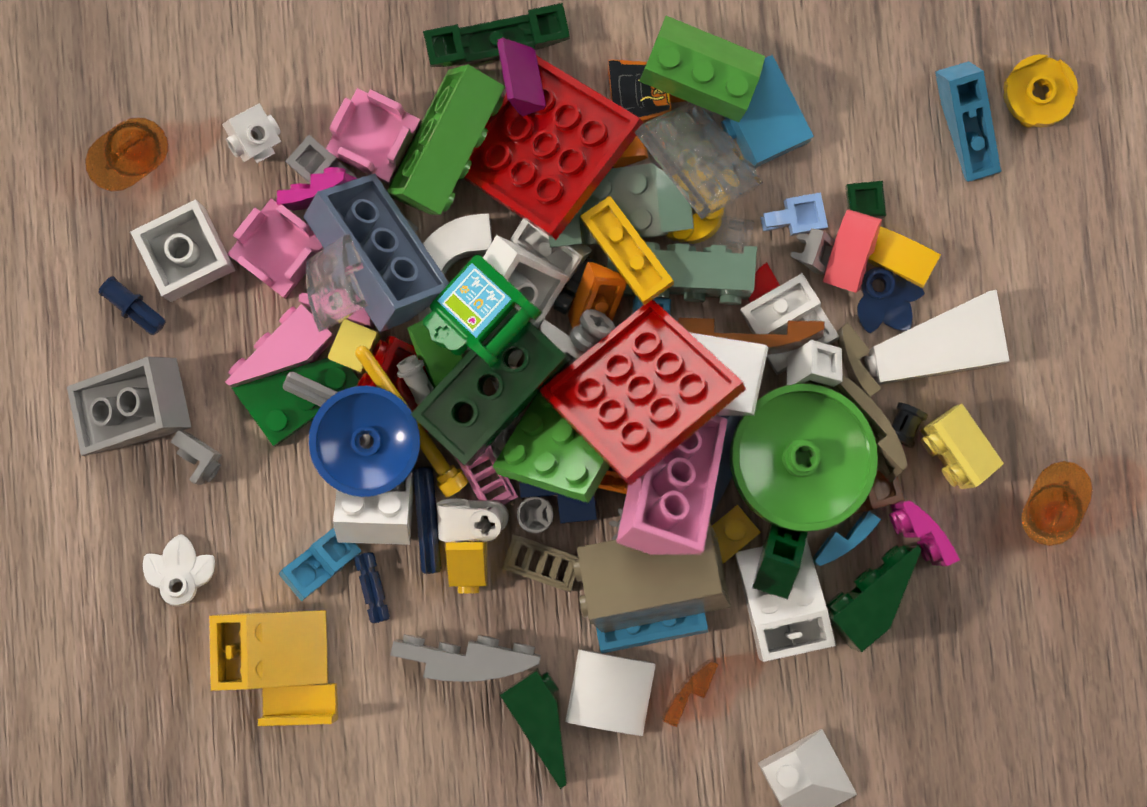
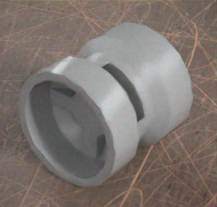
[517,497,554,533]

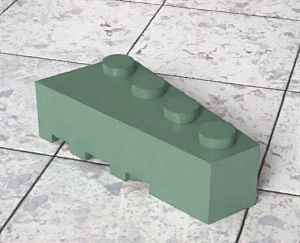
[607,242,757,305]

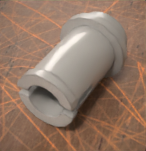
[397,355,434,404]

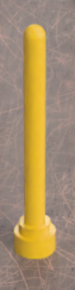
[355,346,469,497]

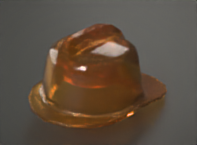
[85,118,168,191]
[1021,461,1093,546]

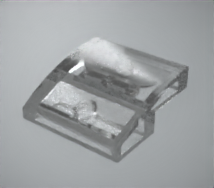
[306,234,368,332]

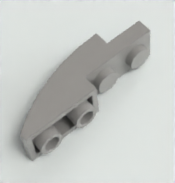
[390,634,541,682]

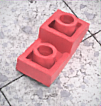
[823,209,882,293]

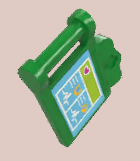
[423,255,543,368]

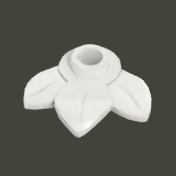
[143,534,215,606]

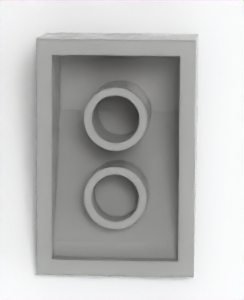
[67,357,191,456]

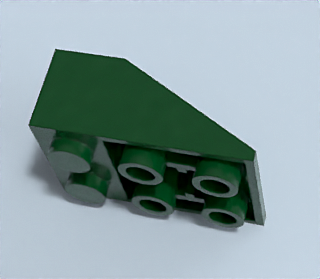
[826,544,921,653]

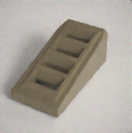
[502,535,579,592]

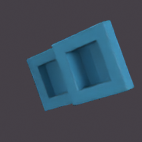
[812,511,881,566]
[279,528,362,602]

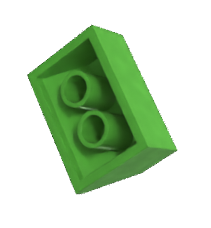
[639,15,765,122]

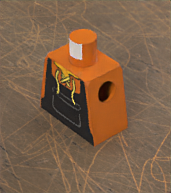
[608,60,686,128]

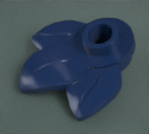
[857,267,925,333]

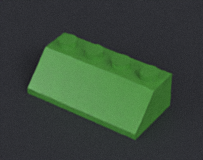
[387,64,505,215]

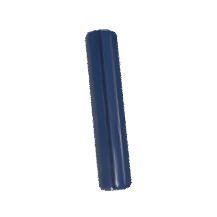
[413,467,441,574]

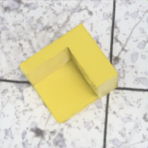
[328,319,381,374]

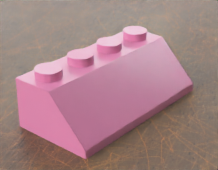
[616,415,728,555]

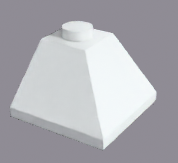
[758,729,857,807]

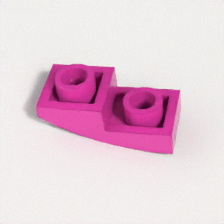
[277,167,357,211]

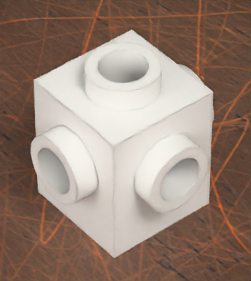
[222,103,281,163]

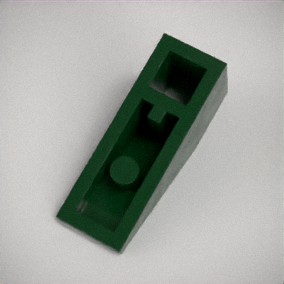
[752,524,808,600]
[500,668,567,789]

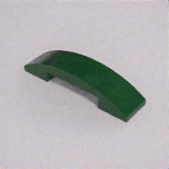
[423,3,570,67]

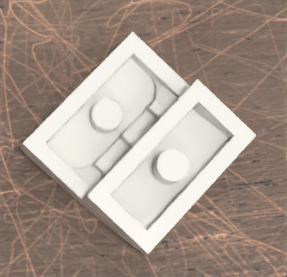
[740,273,839,375]
[565,650,656,736]

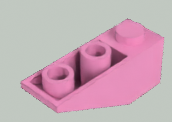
[225,304,336,387]

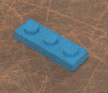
[596,613,708,654]

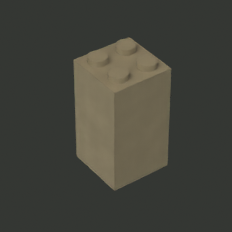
[573,522,731,633]

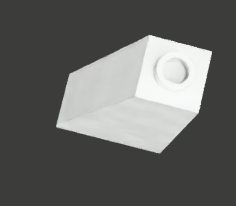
[865,290,1009,385]

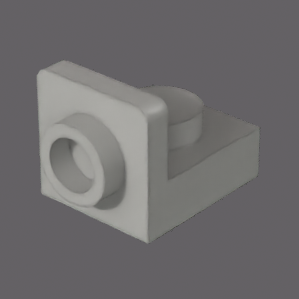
[171,430,222,485]

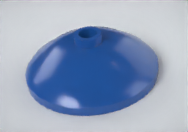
[309,386,420,497]

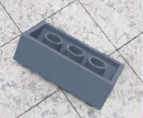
[303,173,449,332]

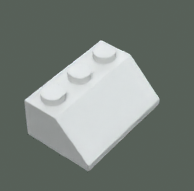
[468,235,569,368]

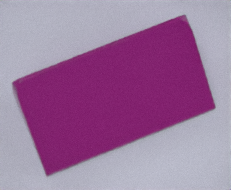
[497,38,546,116]

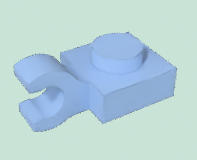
[760,192,828,236]

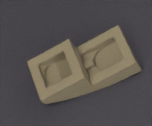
[837,323,881,397]

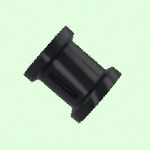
[892,402,928,448]

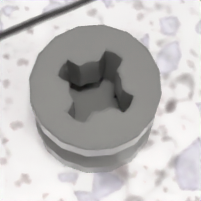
[570,309,615,352]

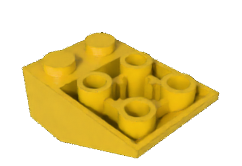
[209,610,328,691]

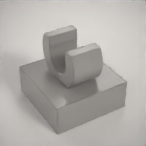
[791,228,835,275]

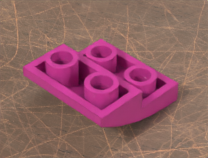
[889,500,960,566]

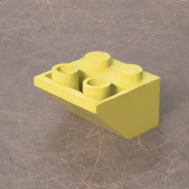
[920,403,1004,489]

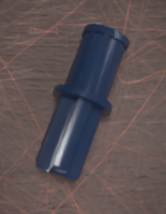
[98,276,166,335]

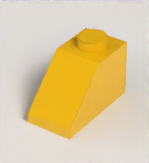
[446,542,488,594]

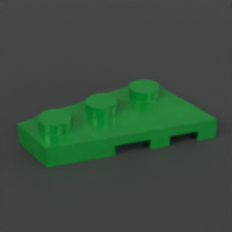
[232,358,360,447]

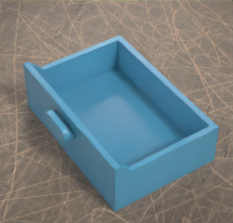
[721,54,814,171]

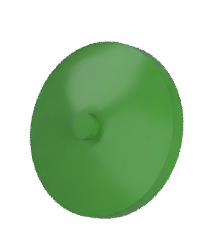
[730,384,878,532]

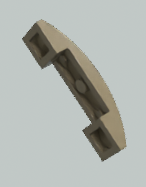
[804,375,908,483]

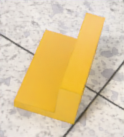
[258,683,338,726]

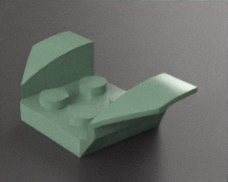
[548,163,694,248]

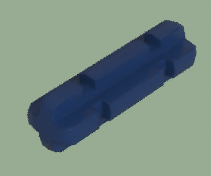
[354,552,390,624]

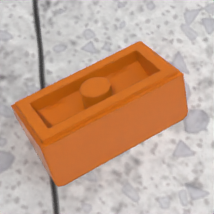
[568,262,627,329]

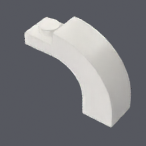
[419,213,493,321]

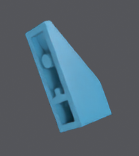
[935,61,1001,182]

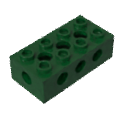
[411,307,570,466]

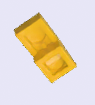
[868,226,941,288]

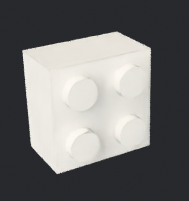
[130,200,236,302]

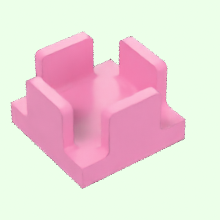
[326,88,421,185]
[227,198,324,299]

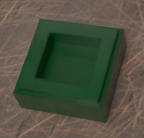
[845,181,886,218]

